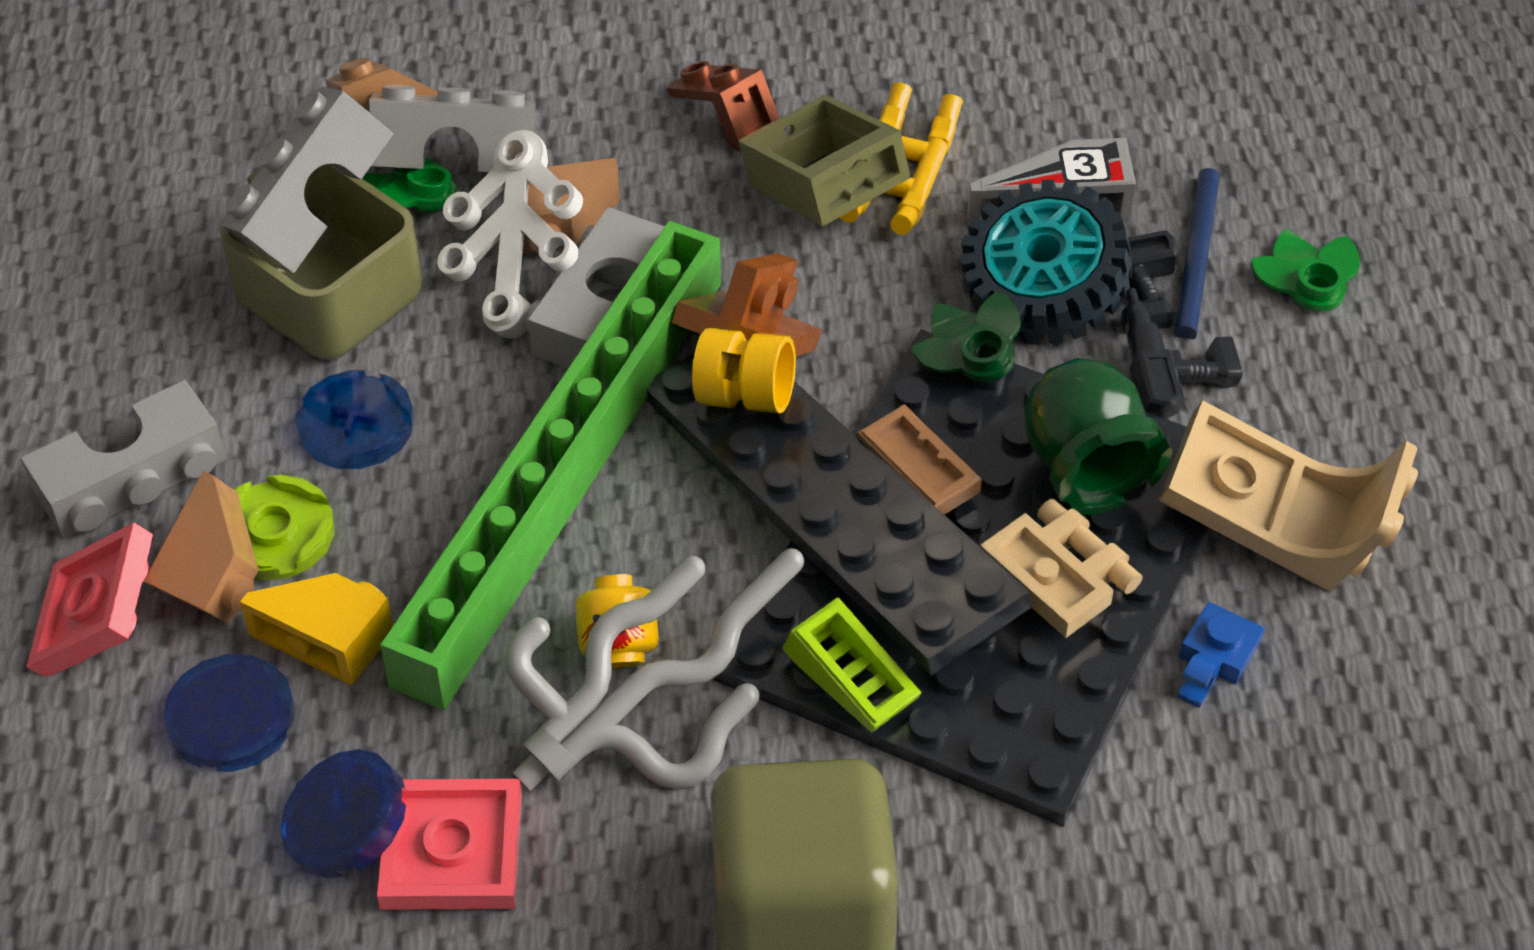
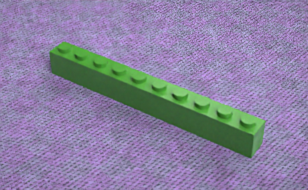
[380,221,721,711]

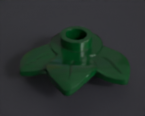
[911,291,1021,382]

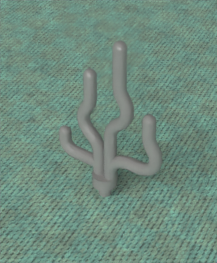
[505,548,804,791]

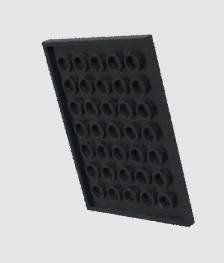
[713,329,1209,827]

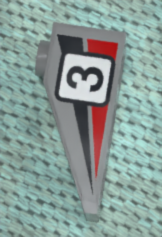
[967,138,1136,225]

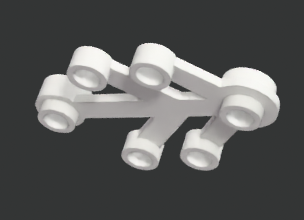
[437,130,583,339]

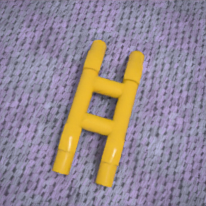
[840,82,963,235]

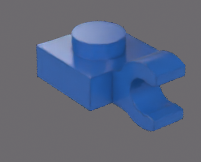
[1177,601,1265,708]

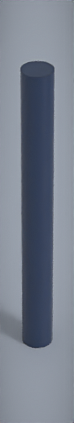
[1174,168,1220,340]

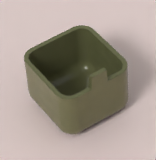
[219,164,422,360]
[710,759,898,950]

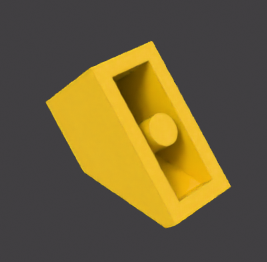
[240,573,393,686]

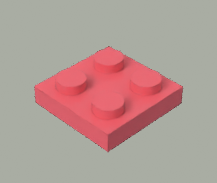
[26,522,153,676]
[377,779,522,910]

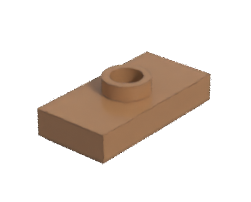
[857,404,982,515]

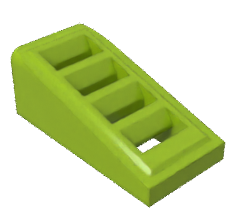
[782,598,921,733]

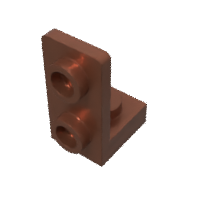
[666,61,779,151]

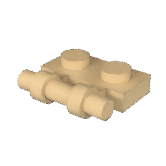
[980,499,1143,638]

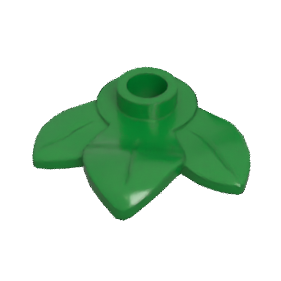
[362,158,456,212]
[1250,229,1360,311]

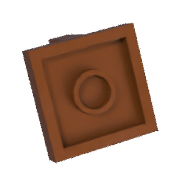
[672,253,822,357]

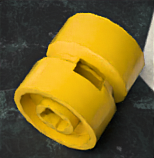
[692,328,796,414]

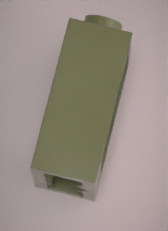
[738,94,911,227]

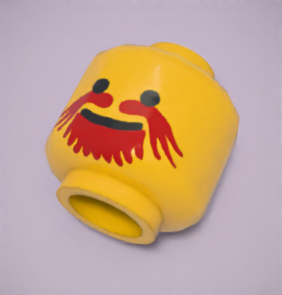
[575,574,659,668]

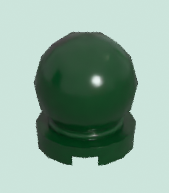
[1024,358,1172,515]

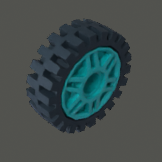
[961,180,1132,345]

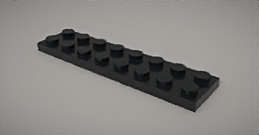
[646,353,1031,675]

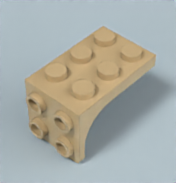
[1159,400,1418,592]

